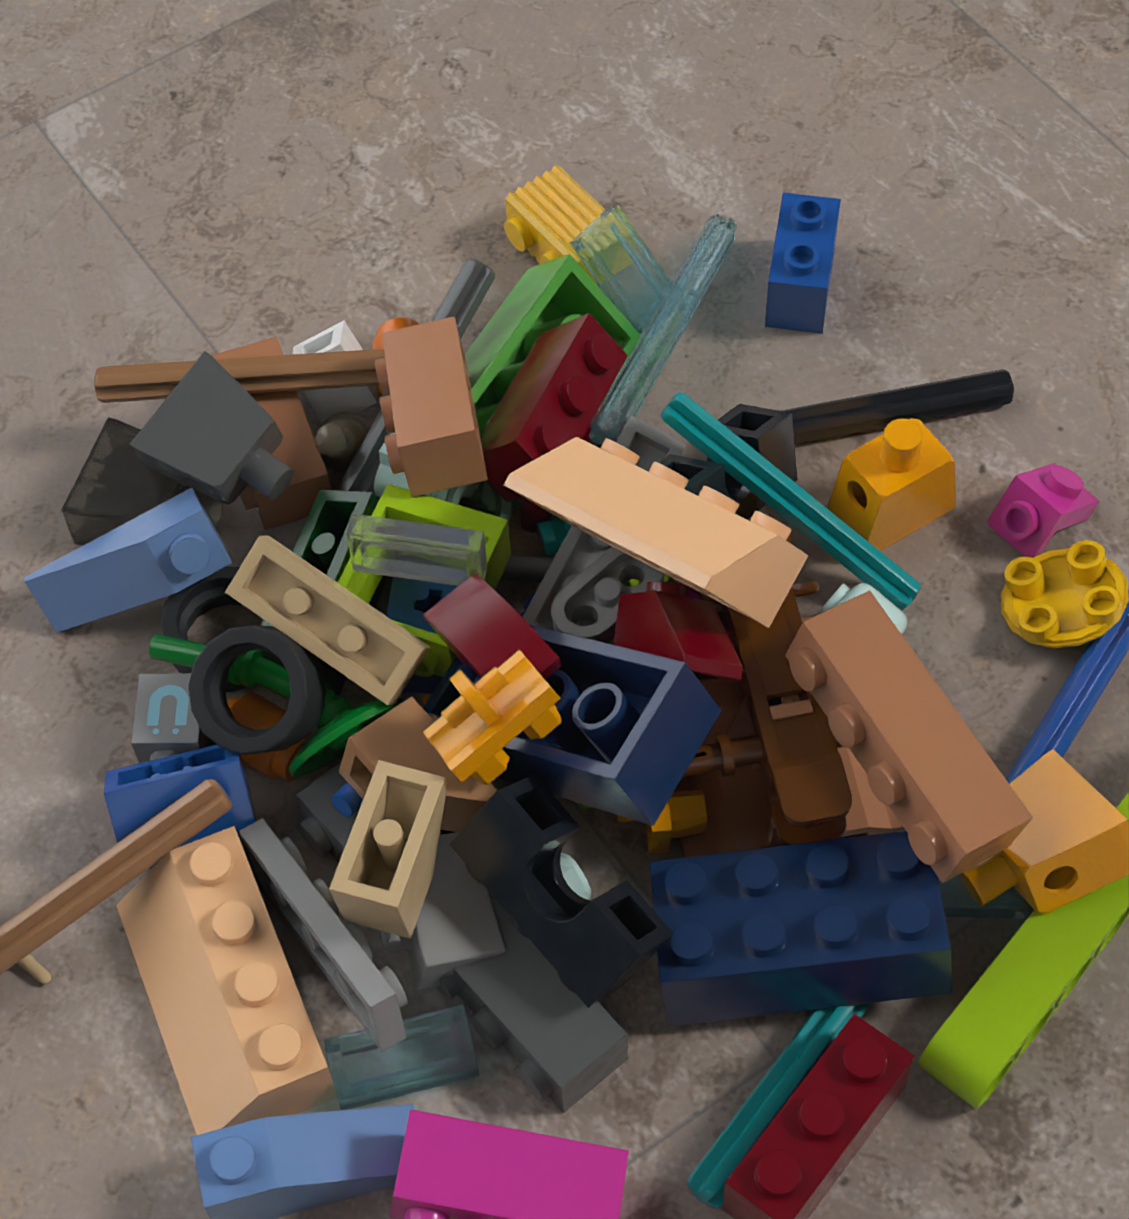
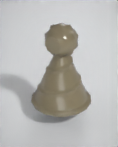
[315,411,371,471]

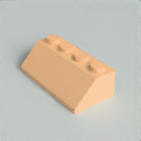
[504,437,808,628]
[116,826,338,1135]

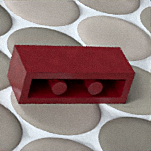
[480,313,628,502]
[722,1014,915,1219]

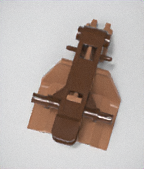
[674,535,905,858]

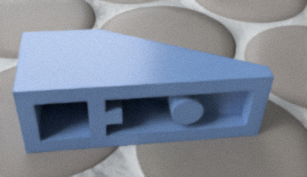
[24,488,232,633]
[191,1104,415,1219]

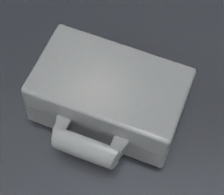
[379,832,506,989]

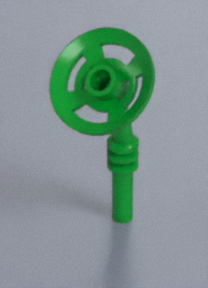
[149,634,404,778]

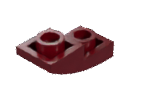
[423,573,561,679]

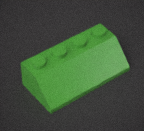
[465,254,644,510]

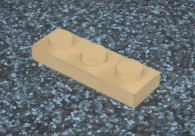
[225,535,431,705]

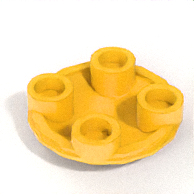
[1001,540,1129,648]

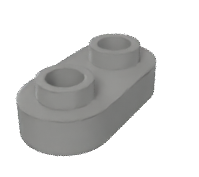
[551,547,665,643]

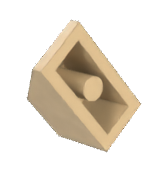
[329,760,447,939]

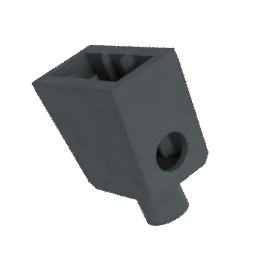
[130,351,294,505]

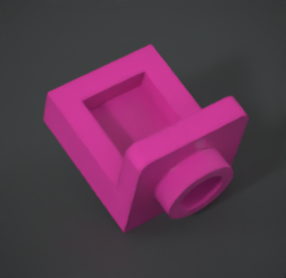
[988,463,1100,558]

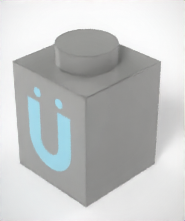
[131,673,212,763]

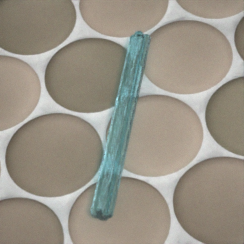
[589,214,737,445]

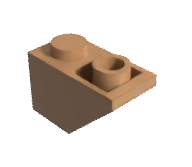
[339,696,497,832]

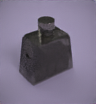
[61,417,223,546]

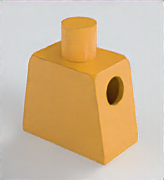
[827,418,956,551]
[959,749,1129,913]

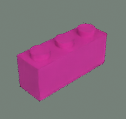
[389,1109,629,1219]

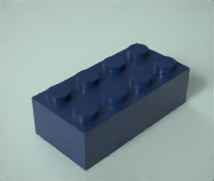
[423,624,722,826]
[650,831,952,1026]

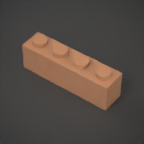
[785,590,1033,883]

